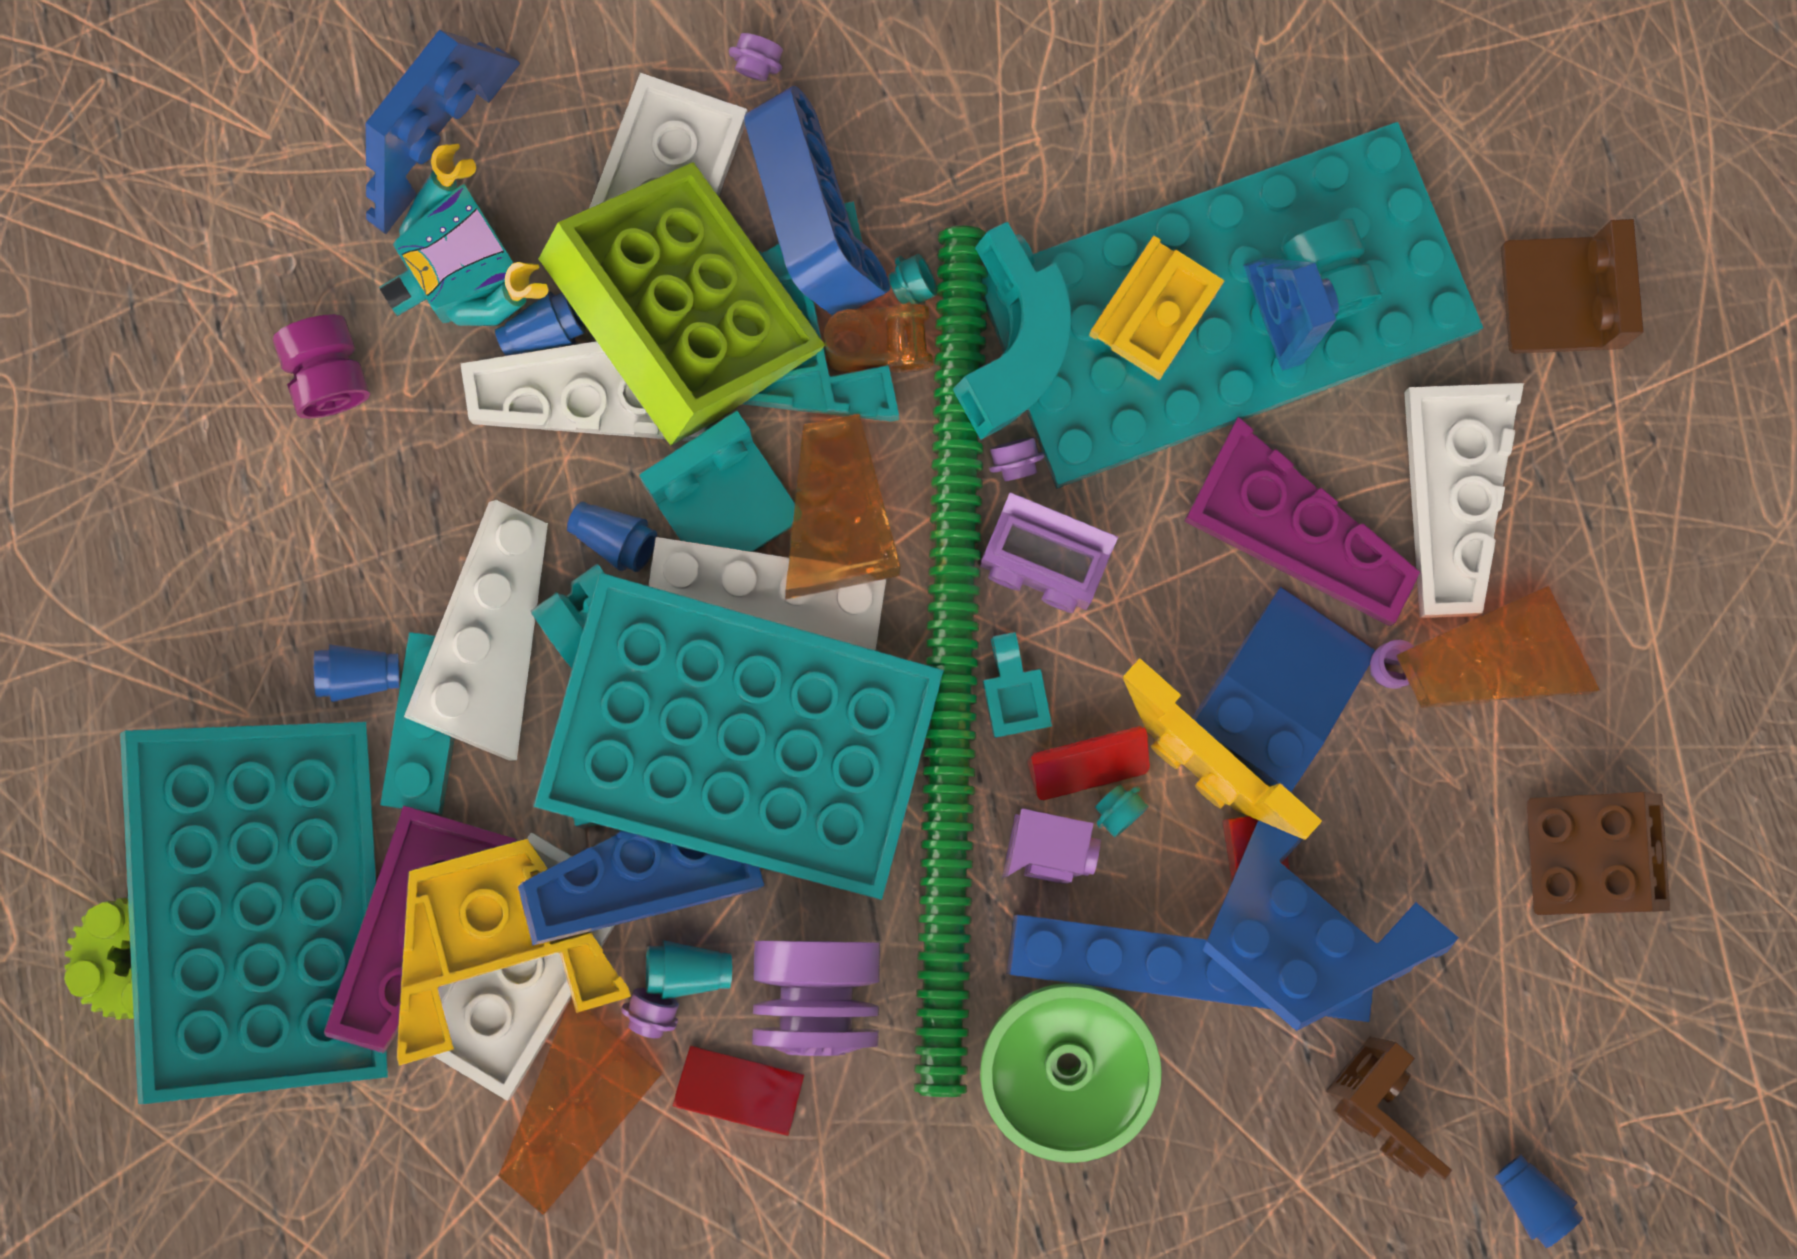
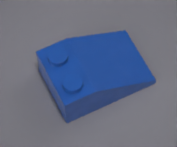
[1192,587,1375,792]

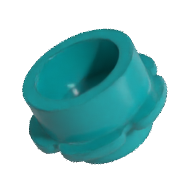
[889,254,937,308]
[1095,784,1149,838]

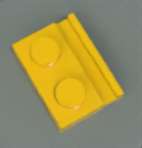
[1089,236,1225,381]

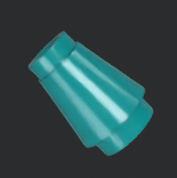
[645,940,732,1000]

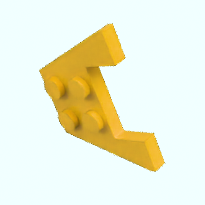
[1122,658,1322,840]
[396,839,631,1066]

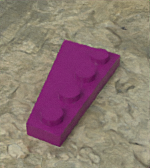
[1184,417,1420,626]
[324,805,517,1053]

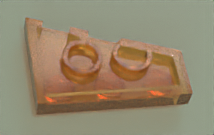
[785,414,901,600]
[498,998,662,1215]

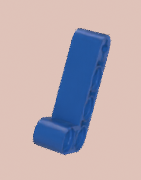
[744,86,890,319]

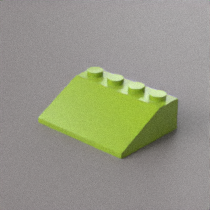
[538,162,825,446]

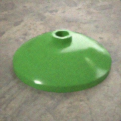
[980,983,1162,1163]

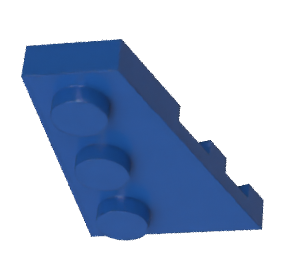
[1243,258,1339,371]

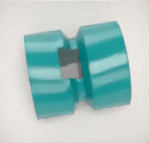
[1283,219,1382,320]
[531,563,605,669]

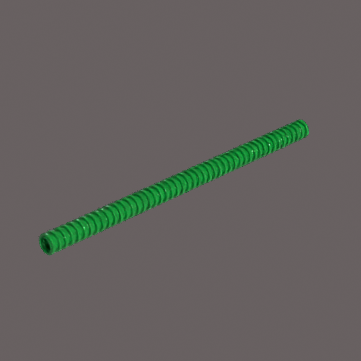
[914,225,988,1097]

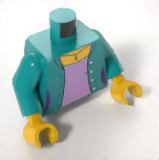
[379,143,548,326]

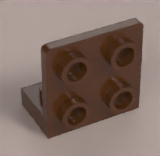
[1501,219,1644,354]
[1527,792,1670,915]
[1326,1036,1452,1180]

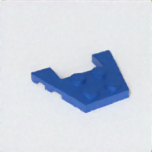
[365,29,520,234]
[1203,820,1459,1031]

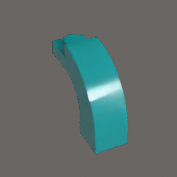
[953,221,1071,440]

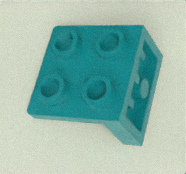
[639,411,802,552]

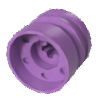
[752,941,880,1056]

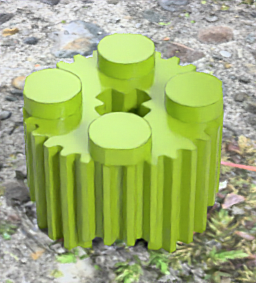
[64,898,134,1020]

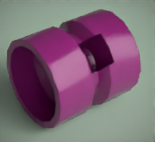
[272,314,370,419]

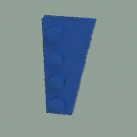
[518,831,764,945]

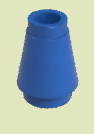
[495,291,586,356]
[567,501,657,572]
[314,644,400,702]
[1494,1154,1583,1248]

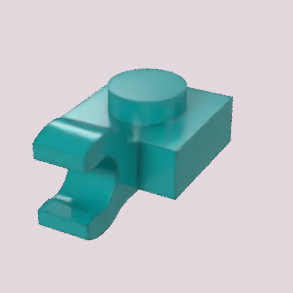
[982,632,1052,738]

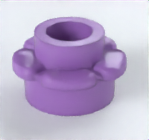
[729,33,783,81]
[989,437,1044,481]
[621,988,679,1038]

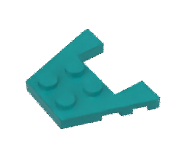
[743,201,899,422]

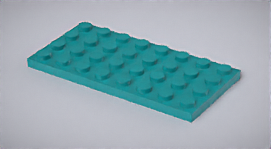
[982,122,1484,489]

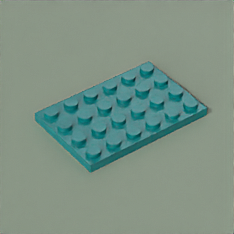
[533,573,944,900]
[120,722,388,1104]

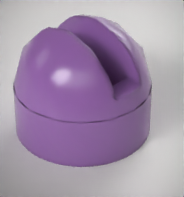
[1370,640,1422,689]

